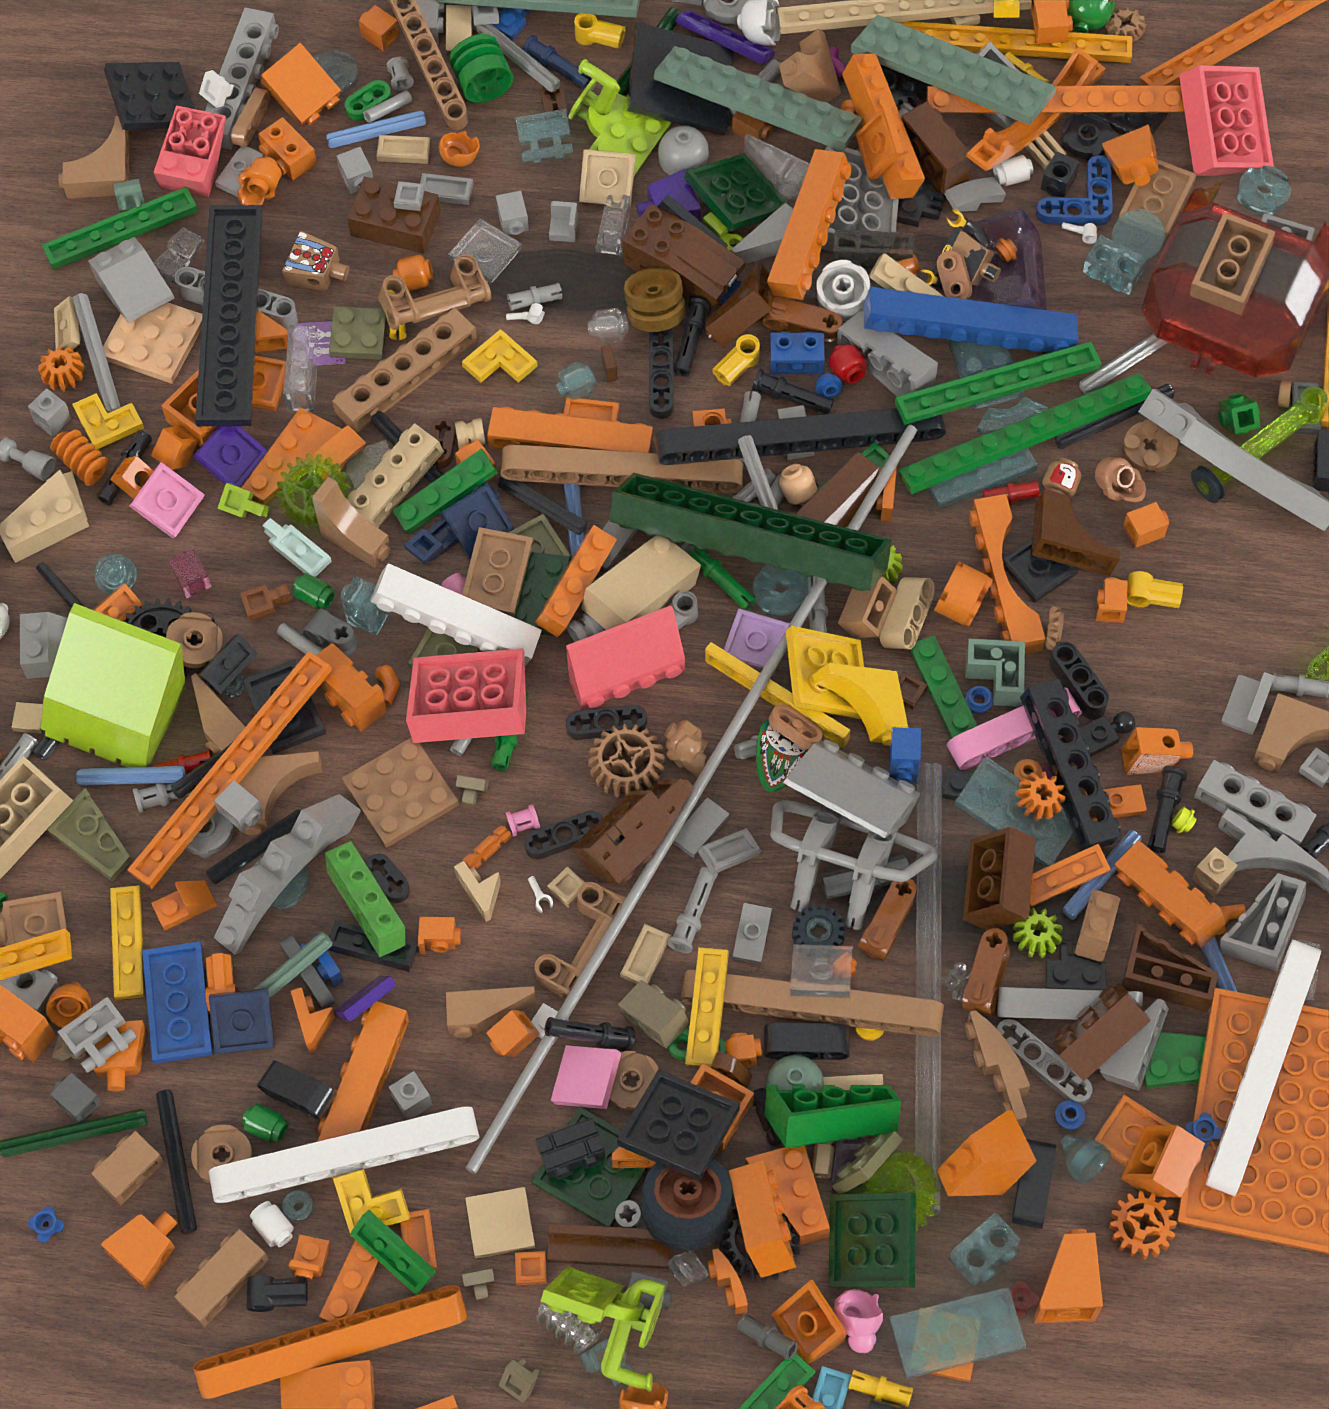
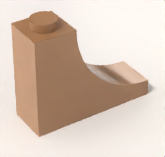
[779,29,841,103]
[58,116,130,199]
[312,477,391,568]
[1252,693,1329,772]
[239,751,322,835]

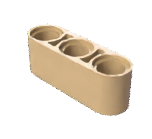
[880,577,935,649]

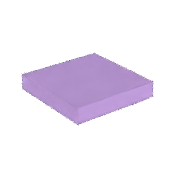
[723,608,790,675]

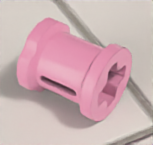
[505,804,540,837]

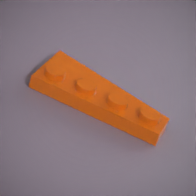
[241,407,342,505]

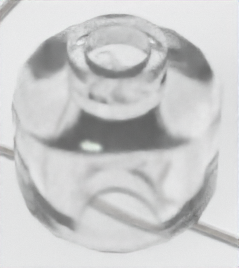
[588,308,629,344]

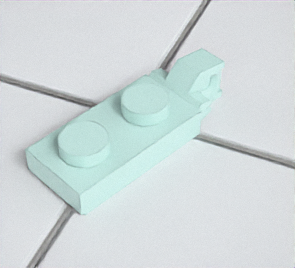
[263,518,332,577]

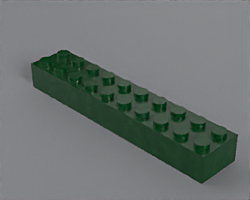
[609,472,892,591]

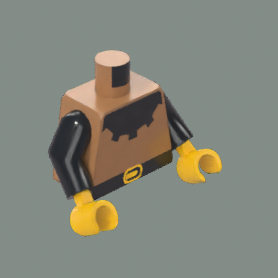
[920,209,1001,291]

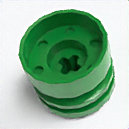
[449,34,513,103]

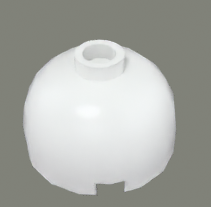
[737,0,781,46]

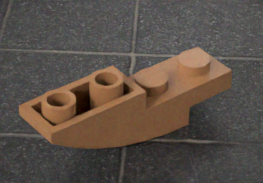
[964,1010,1030,1127]

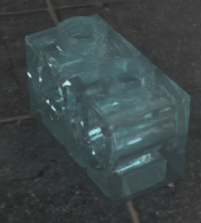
[1083,235,1147,295]
[340,576,389,636]
[949,1212,1021,1286]

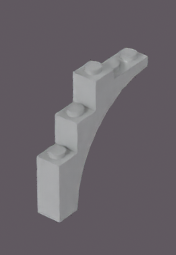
[214,794,361,955]

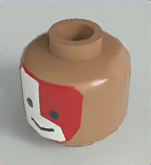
[1042,458,1082,497]

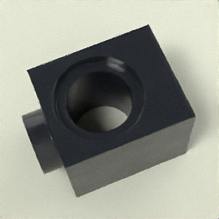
[1041,151,1080,198]

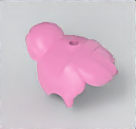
[833,1288,883,1353]

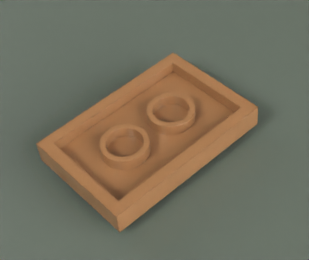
[1118,159,1197,239]
[462,527,533,617]

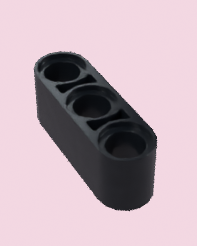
[1050,641,1109,720]
[764,1023,850,1060]
[257,1060,337,1120]
[1012,1139,1056,1229]

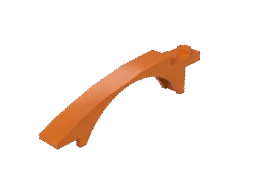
[966,47,1106,171]

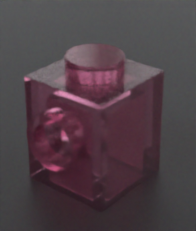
[169,549,211,599]

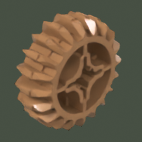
[588,723,665,798]

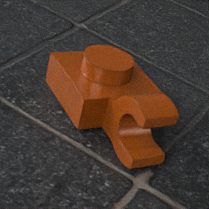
[240,584,293,621]

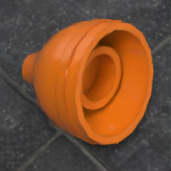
[46,982,91,1028]

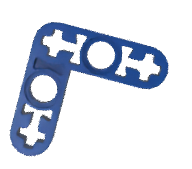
[1036,155,1113,225]

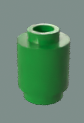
[292,573,335,610]
[242,1103,289,1143]

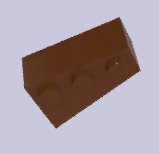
[1121,924,1218,1012]

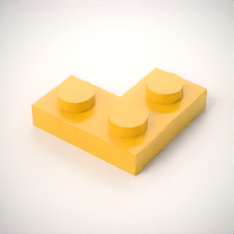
[462,329,538,383]
[72,393,144,450]
[333,1168,410,1233]

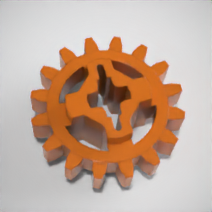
[1109,1191,1177,1260]

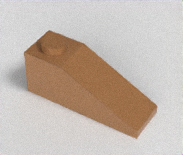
[191,673,245,756]
[446,986,536,1038]

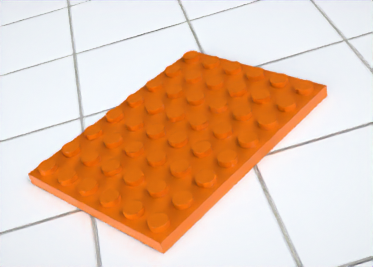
[1176,988,1329,1255]

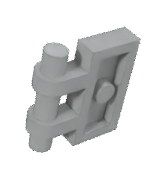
[58,997,137,1073]

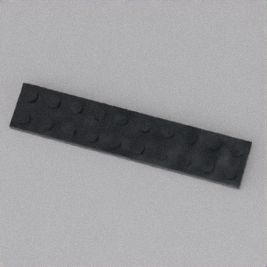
[196,205,263,426]

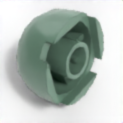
[765,1055,824,1090]

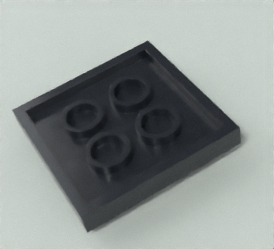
[104,62,194,130]
[617,1070,740,1181]

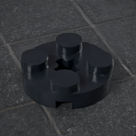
[1062,113,1114,160]

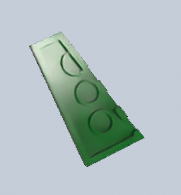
[1144,1032,1206,1089]

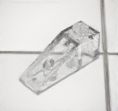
[744,134,810,202]

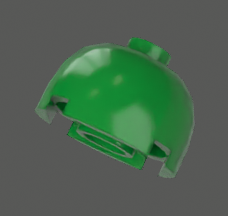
[1067,0,1115,33]

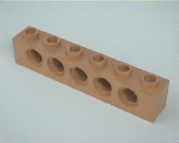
[332,308,477,433]

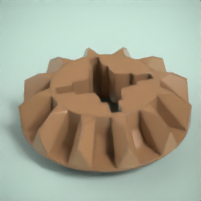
[1105,6,1146,42]
[1045,606,1064,650]

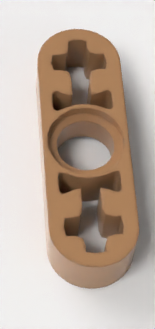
[232,87,270,147]

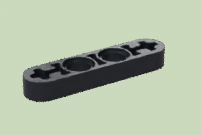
[649,328,674,419]

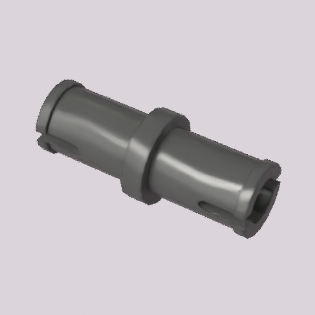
[737,1314,798,1360]

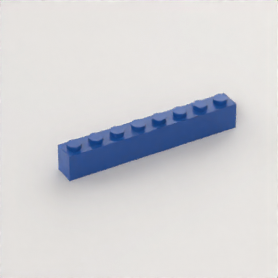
[864,287,1078,353]

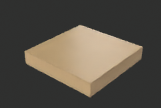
[579,149,636,207]
[465,1187,535,1259]

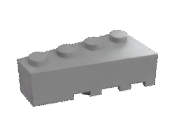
[837,310,938,396]

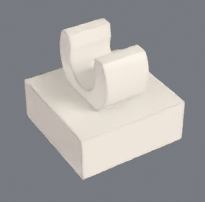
[199,70,234,108]

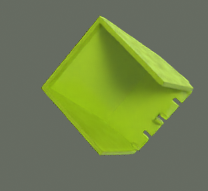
[40,603,186,767]

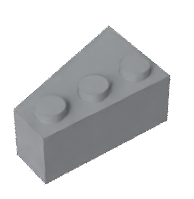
[1220,873,1306,972]

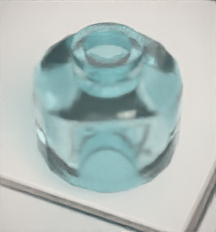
[556,361,597,400]

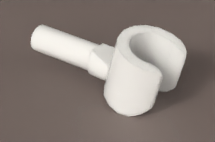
[1062,222,1097,244]
[506,303,545,324]
[528,876,553,913]

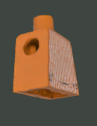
[1120,727,1193,776]

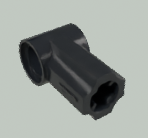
[246,1275,308,1312]

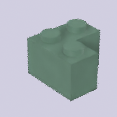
[965,639,1025,707]

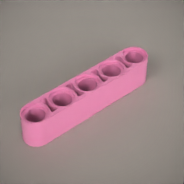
[946,688,1082,770]

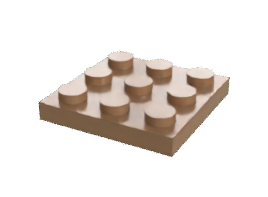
[341,737,459,848]

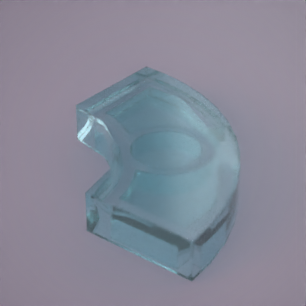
[977,397,1049,435]

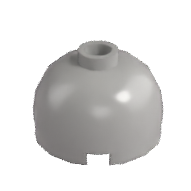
[658,126,709,175]

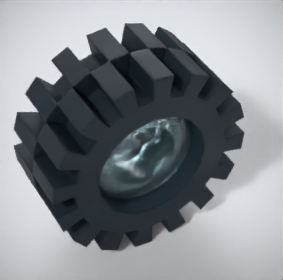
[792,904,845,961]

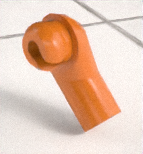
[375,665,400,706]
[1216,904,1246,935]

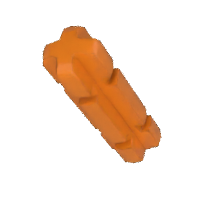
[462,825,512,869]

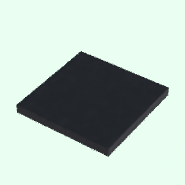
[627,22,733,135]

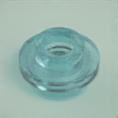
[282,1190,313,1221]

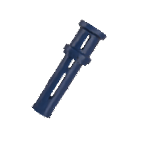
[522,35,592,89]

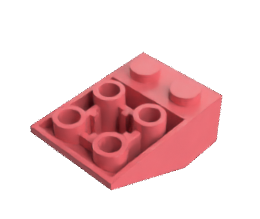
[154,106,226,198]

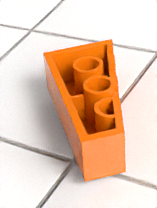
[1114,840,1226,949]

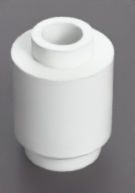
[993,155,1033,186]
[250,1201,294,1247]

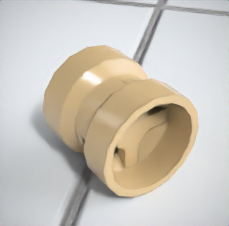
[455,418,485,449]

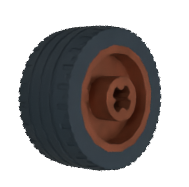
[642,1159,734,1251]

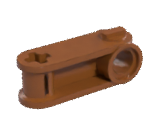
[762,296,842,344]
[858,879,917,961]
[962,928,1011,1017]

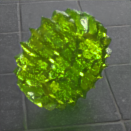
[276,454,350,527]
[862,1151,941,1231]

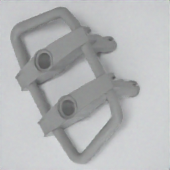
[770,800,938,930]

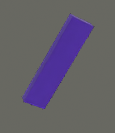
[676,10,775,65]

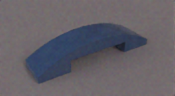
[404,482,500,564]

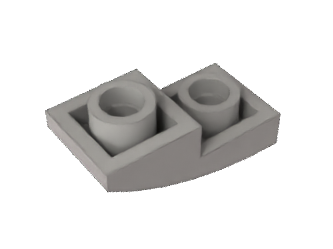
[945,177,1006,212]

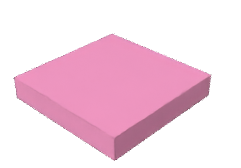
[129,462,205,539]
[551,1045,621,1109]

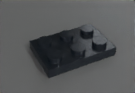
[243,659,326,754]

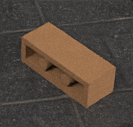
[174,1229,269,1328]

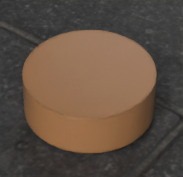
[1278,380,1292,408]

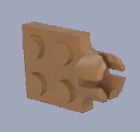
[0,892,67,948]

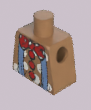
[282,231,349,291]

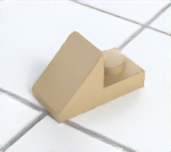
[454,861,501,922]

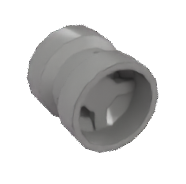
[566,612,604,642]

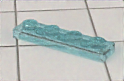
[928,448,1038,509]

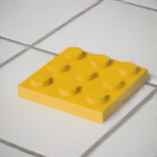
[785,626,864,719]

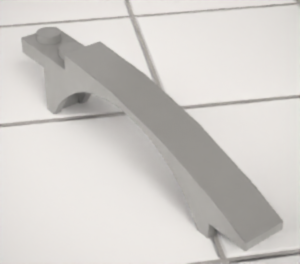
[1138,389,1329,531]
[1217,808,1329,894]

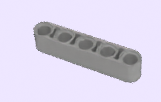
[175,267,298,331]
[997,987,1143,1020]

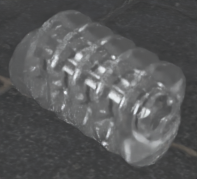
[536,1302,604,1355]

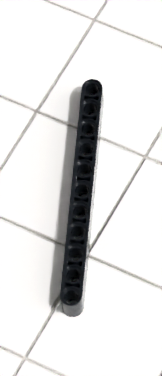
[654,408,946,465]

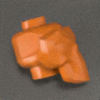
[238,157,282,205]

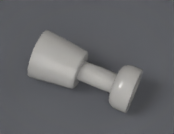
[0,437,56,481]

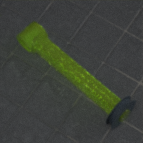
[1191,387,1328,503]

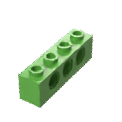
[325,841,406,957]

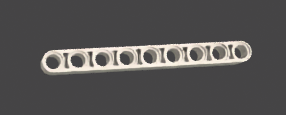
[1205,940,1321,1196]
[208,1107,479,1203]

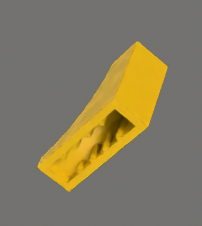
[813,663,908,746]

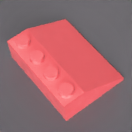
[1179,65,1274,176]
[566,605,685,710]
[406,648,526,743]

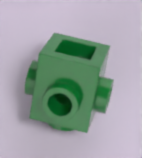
[1218,393,1261,435]

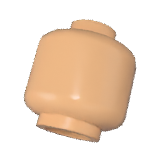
[779,464,819,506]

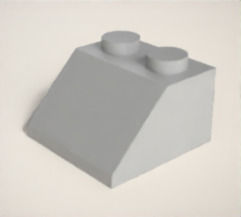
[20,612,68,679]

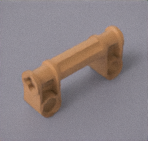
[378,254,491,330]
[534,882,626,1002]

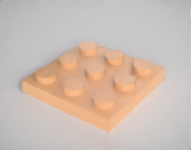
[103,302,202,384]

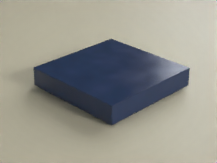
[440,483,514,559]
[208,988,275,1054]

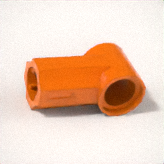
[205,953,237,1014]

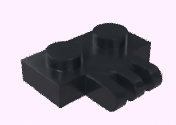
[897,178,946,227]
[1046,943,1106,990]

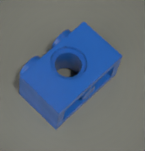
[889,727,921,783]

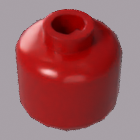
[828,344,868,384]

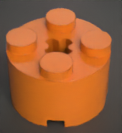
[934,561,993,627]

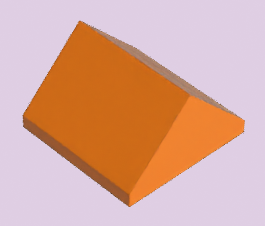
[771,1280,847,1365]

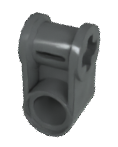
[302,609,357,656]

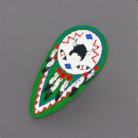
[756,719,808,792]

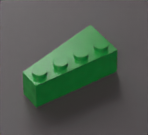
[764,1085,901,1148]

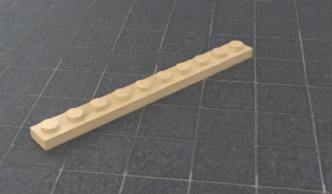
[777,0,1032,34]

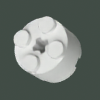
[817,260,870,322]

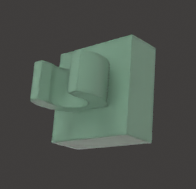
[113,179,145,211]

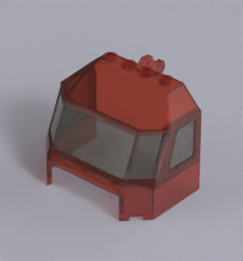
[1141,181,1329,378]

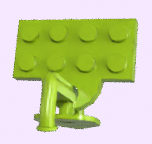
[568,59,672,176]
[540,1266,665,1392]

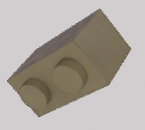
[618,980,690,1049]

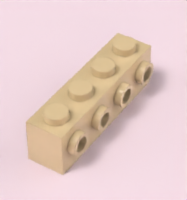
[347,423,444,528]

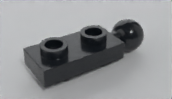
[1060,711,1136,767]

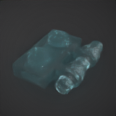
[515,109,574,163]

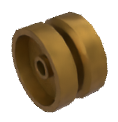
[624,268,686,332]

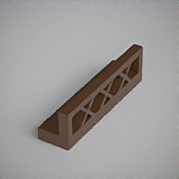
[547,1223,670,1269]

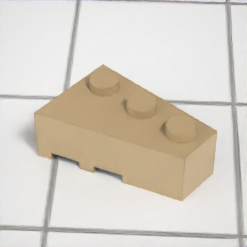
[0,470,89,563]

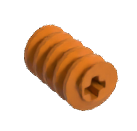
[50,429,109,486]

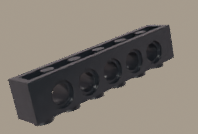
[1020,679,1121,852]

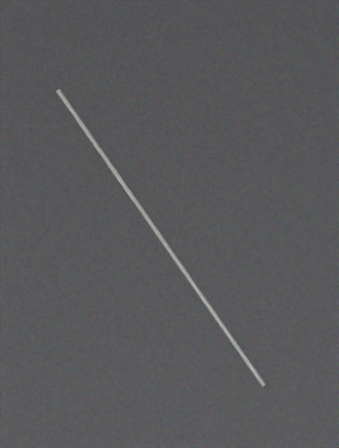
[465,425,917,1174]

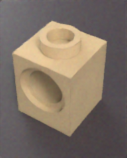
[1192,847,1238,897]

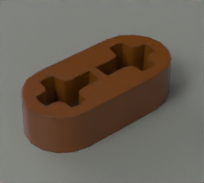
[541,85,568,129]
[430,417,456,468]
[710,1052,752,1088]

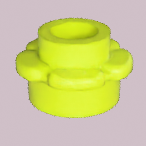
[1171,807,1197,833]

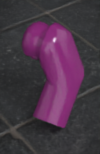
[829,46,846,79]

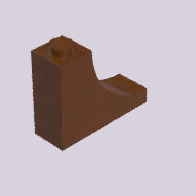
[705,261,773,347]
[1032,489,1120,576]

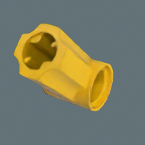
[574,13,625,49]
[712,334,760,387]
[1127,571,1183,608]

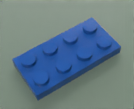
[142,941,213,1064]

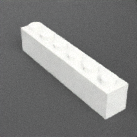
[370,564,542,666]

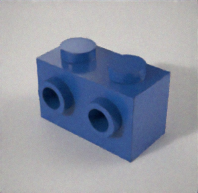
[770,331,824,374]

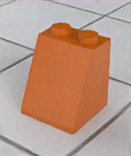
[261,43,341,128]
[937,1110,1036,1196]
[1034,1229,1103,1323]

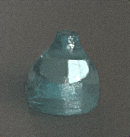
[94,553,137,595]
[1061,1135,1111,1184]

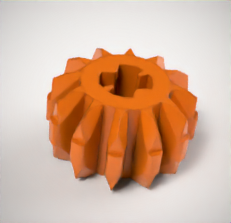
[38,345,85,392]
[1015,771,1065,821]

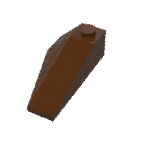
[796,452,879,528]

